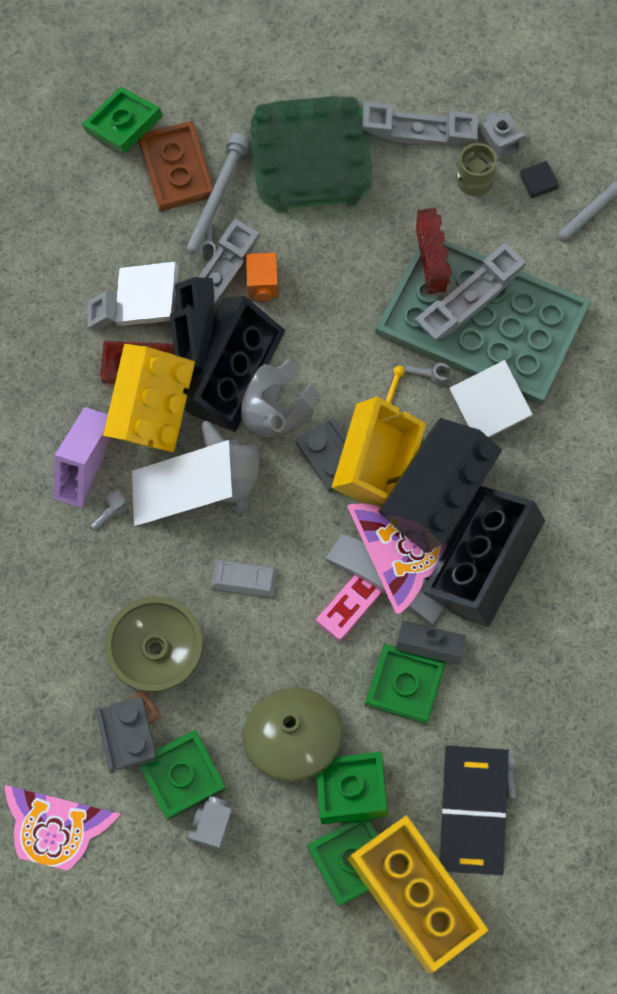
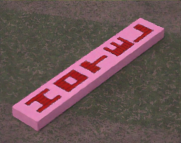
[315,575,383,642]

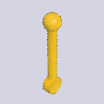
[381,366,405,421]

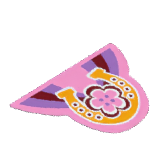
[347,503,447,614]
[5,785,121,870]

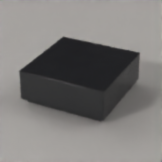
[519,161,559,199]

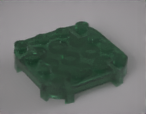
[250,96,372,213]

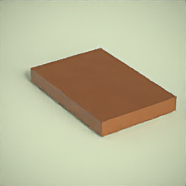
[138,120,214,211]

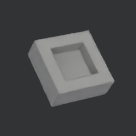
[87,291,117,330]

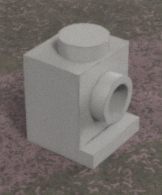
[480,112,525,161]
[187,797,233,852]

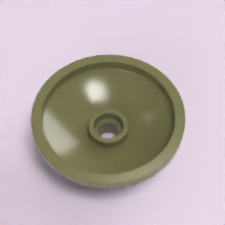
[105,596,203,693]
[243,688,342,782]

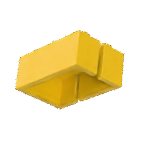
[103,344,195,453]
[331,396,426,507]

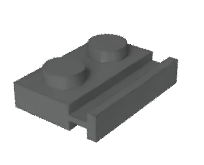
[295,418,346,492]
[95,696,157,774]

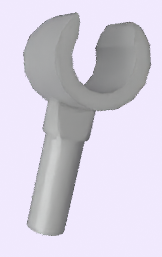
[199,223,218,260]
[405,363,450,385]
[90,491,128,531]
[507,753,517,799]

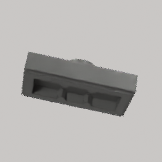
[396,621,466,665]

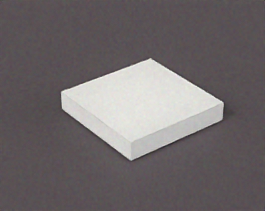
[115,262,179,326]
[450,360,533,438]

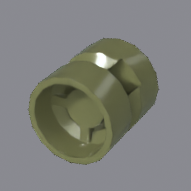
[456,143,497,196]

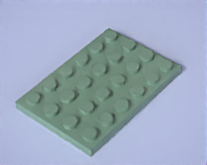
[376,232,591,405]

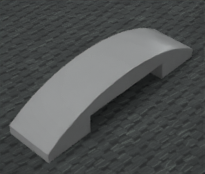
[362,101,478,146]
[175,218,260,312]
[415,242,526,342]
[325,534,445,626]

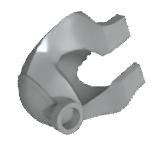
[241,359,320,438]
[202,421,259,513]

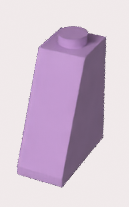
[54,407,111,508]

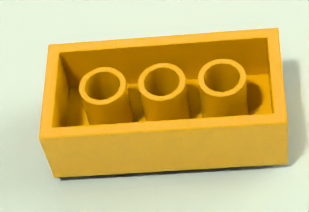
[347,815,489,974]

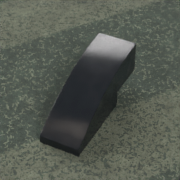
[169,277,214,370]

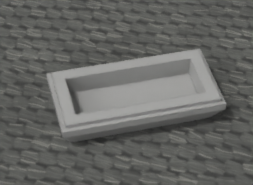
[211,559,278,598]

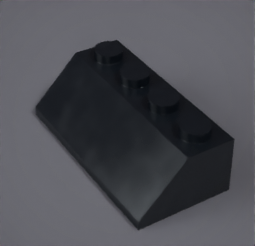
[183,296,285,432]
[378,418,502,552]
[423,486,545,627]

